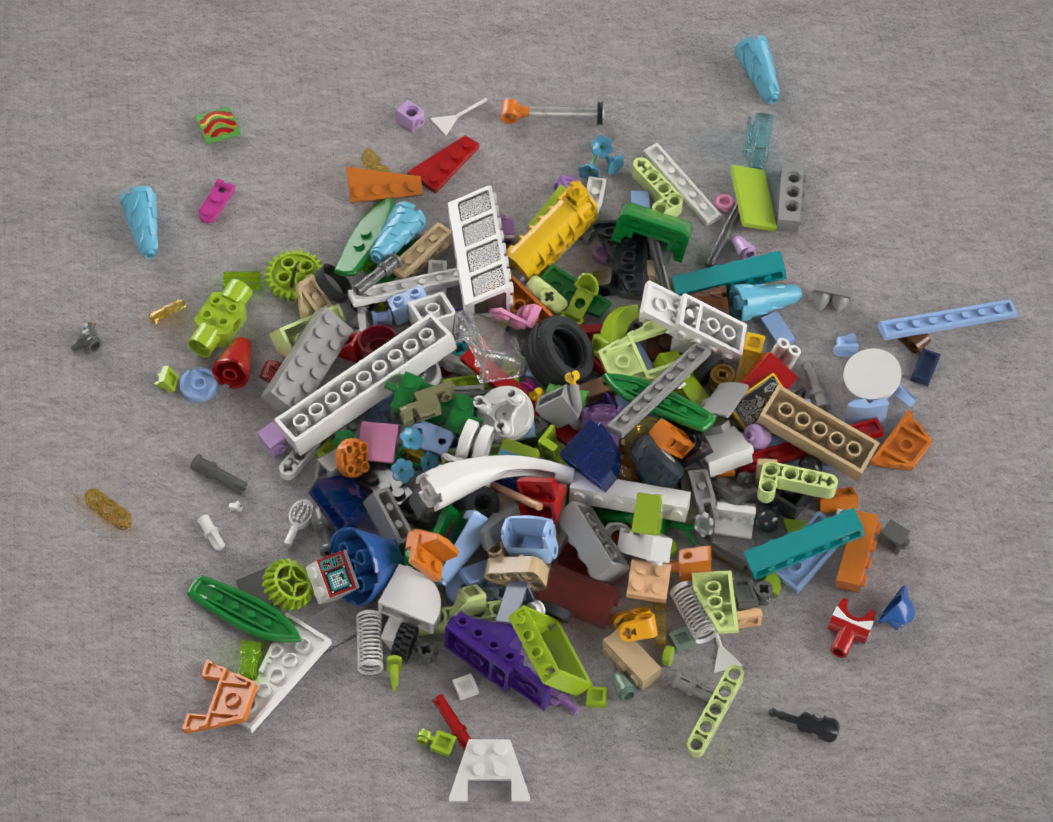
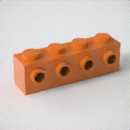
[836,510,882,593]

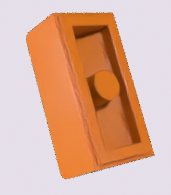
[816,487,858,514]

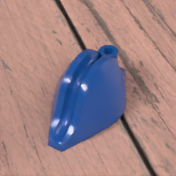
[877,585,915,630]

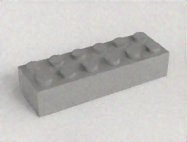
[261,306,353,414]

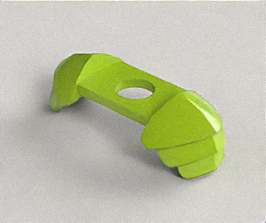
[560,273,599,325]

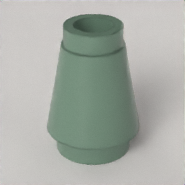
[611,671,636,702]

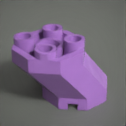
[580,404,622,459]

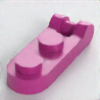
[198,178,236,224]

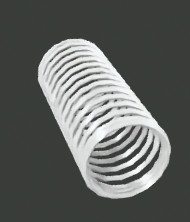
[670,581,718,644]
[356,610,384,675]

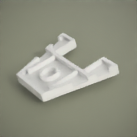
[449,739,530,803]

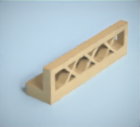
[391,222,452,280]

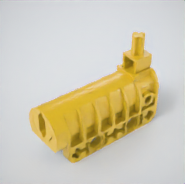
[504,180,598,280]

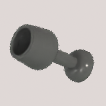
[311,506,335,557]

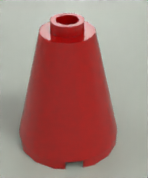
[212,337,252,389]

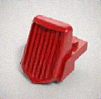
[517,477,567,524]

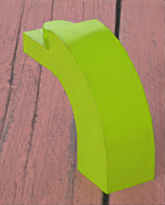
[600,304,640,343]

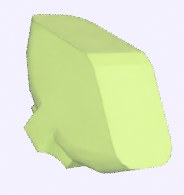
[525,275,568,315]

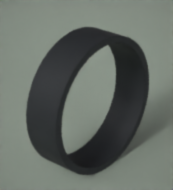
[315,264,352,303]

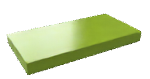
[730,165,777,232]

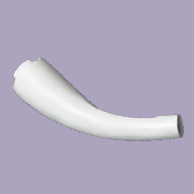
[416,455,574,511]

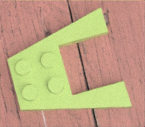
[598,320,690,382]

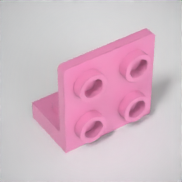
[489,304,542,330]

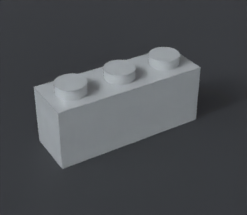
[363,487,412,550]

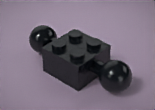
[755,455,823,533]

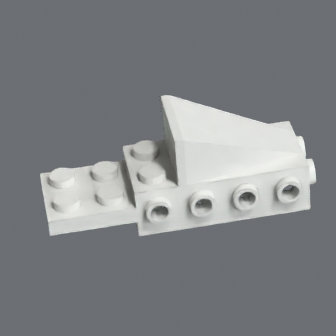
[639,280,747,364]

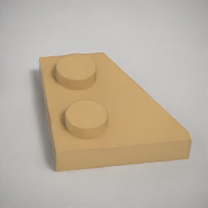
[296,274,333,319]

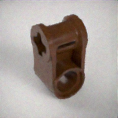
[897,333,931,354]

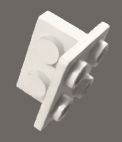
[714,499,756,539]

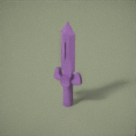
[533,671,580,715]

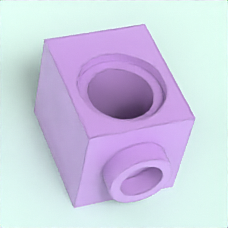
[396,100,425,132]
[257,422,289,457]

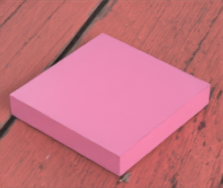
[359,421,401,464]

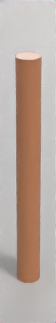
[490,482,543,511]

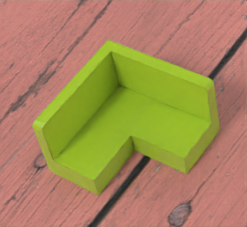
[538,424,585,472]
[631,492,664,536]

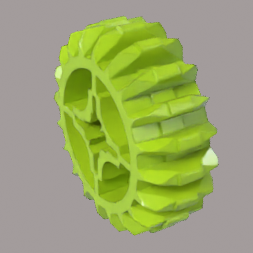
[261,558,314,612]

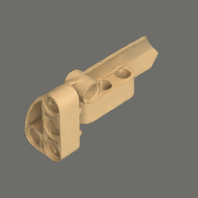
[484,482,569,591]

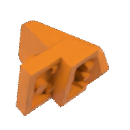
[405,529,459,582]

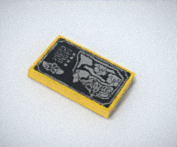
[732,373,783,430]

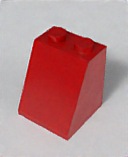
[739,352,798,389]

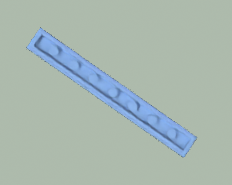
[877,299,1018,340]

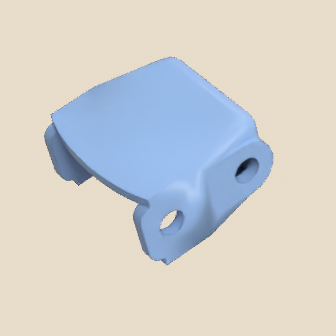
[411,420,457,460]
[501,515,558,564]

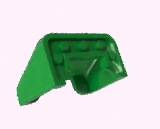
[611,202,693,263]

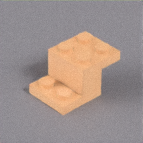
[626,556,672,603]

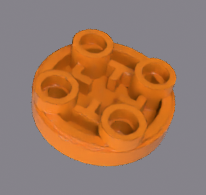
[335,438,370,478]

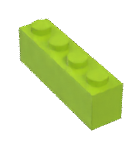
[652,350,709,407]

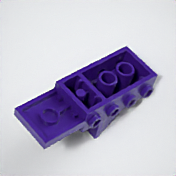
[444,611,551,711]

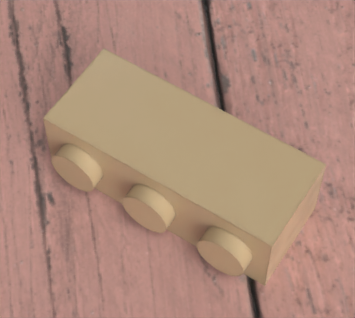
[602,629,662,691]

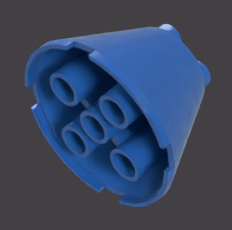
[328,527,404,607]

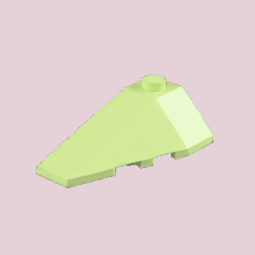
[269,303,347,358]
[691,570,739,634]

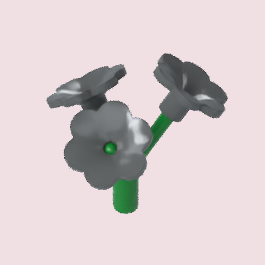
[669,512,715,554]

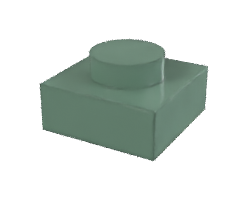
[668,626,696,653]

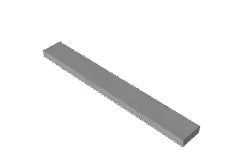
[606,343,711,438]

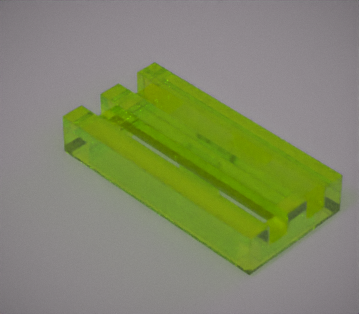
[223,271,261,290]

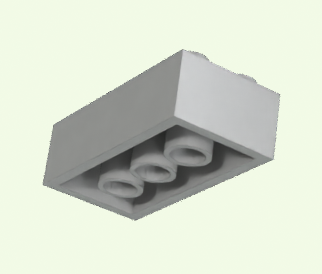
[558,501,630,583]

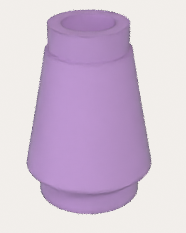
[732,236,756,260]

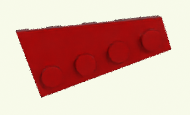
[407,135,480,193]

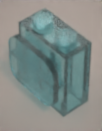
[742,112,773,171]

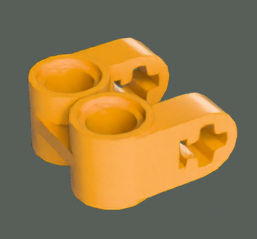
[612,606,658,642]

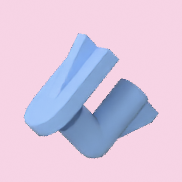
[833,333,859,357]

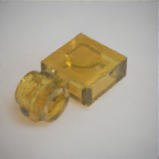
[361,148,390,172]

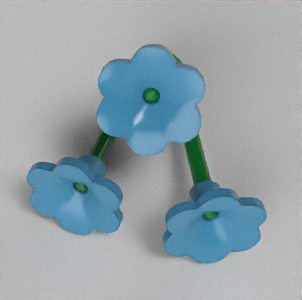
[388,427,439,483]

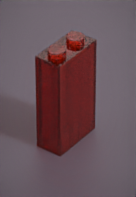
[537,563,622,630]

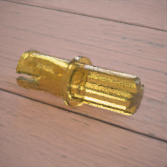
[149,298,186,325]

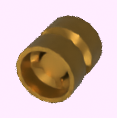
[708,364,735,394]

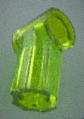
[238,640,263,680]

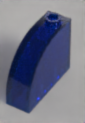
[559,419,621,493]
[308,475,368,531]

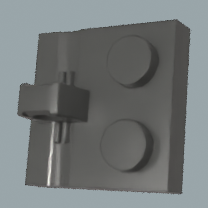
[711,471,758,505]

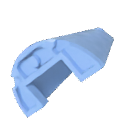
[432,510,488,587]

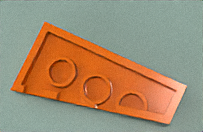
[346,166,423,204]

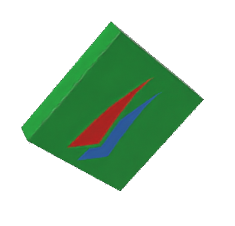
[433,505,468,545]

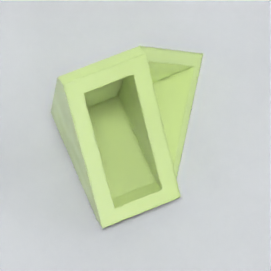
[448,584,486,620]

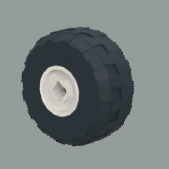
[629,434,684,488]

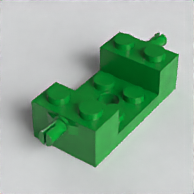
[384,371,484,438]

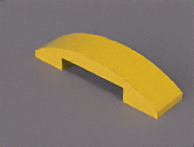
[734,332,765,383]

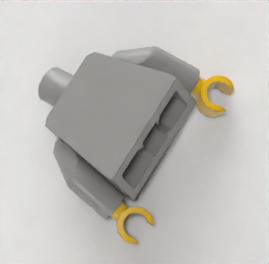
[529,370,582,430]

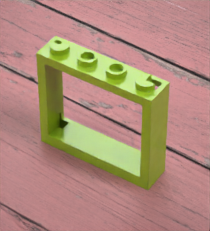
[508,605,593,696]

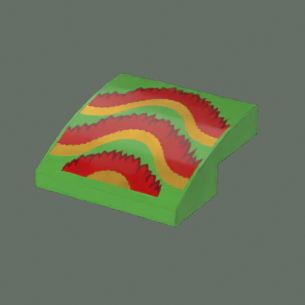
[195,106,241,144]

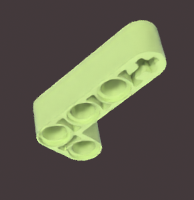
[632,157,683,217]
[757,462,838,503]

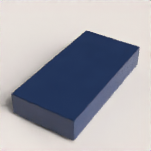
[910,348,941,387]

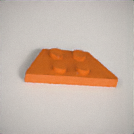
[870,410,933,471]

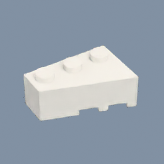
[617,527,673,565]

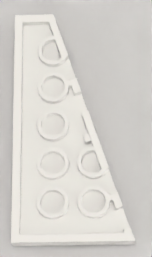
[238,612,332,733]

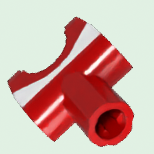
[827,598,876,658]

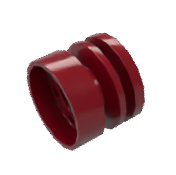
[358,325,397,360]

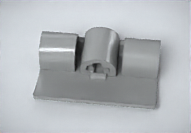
[701,382,749,418]

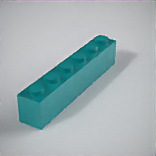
[672,251,787,296]
[744,508,865,580]

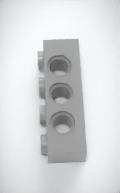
[776,162,807,232]

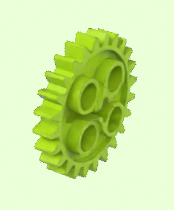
[265,248,326,303]

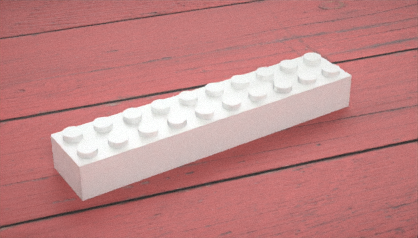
[274,313,457,456]

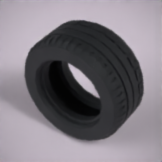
[523,315,594,388]

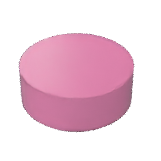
[715,194,734,213]

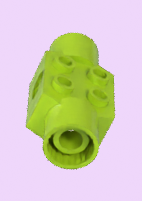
[188,279,252,358]

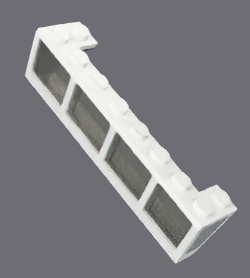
[448,186,514,319]

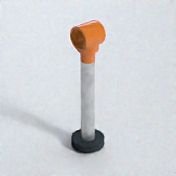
[501,99,605,125]

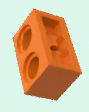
[648,418,695,460]

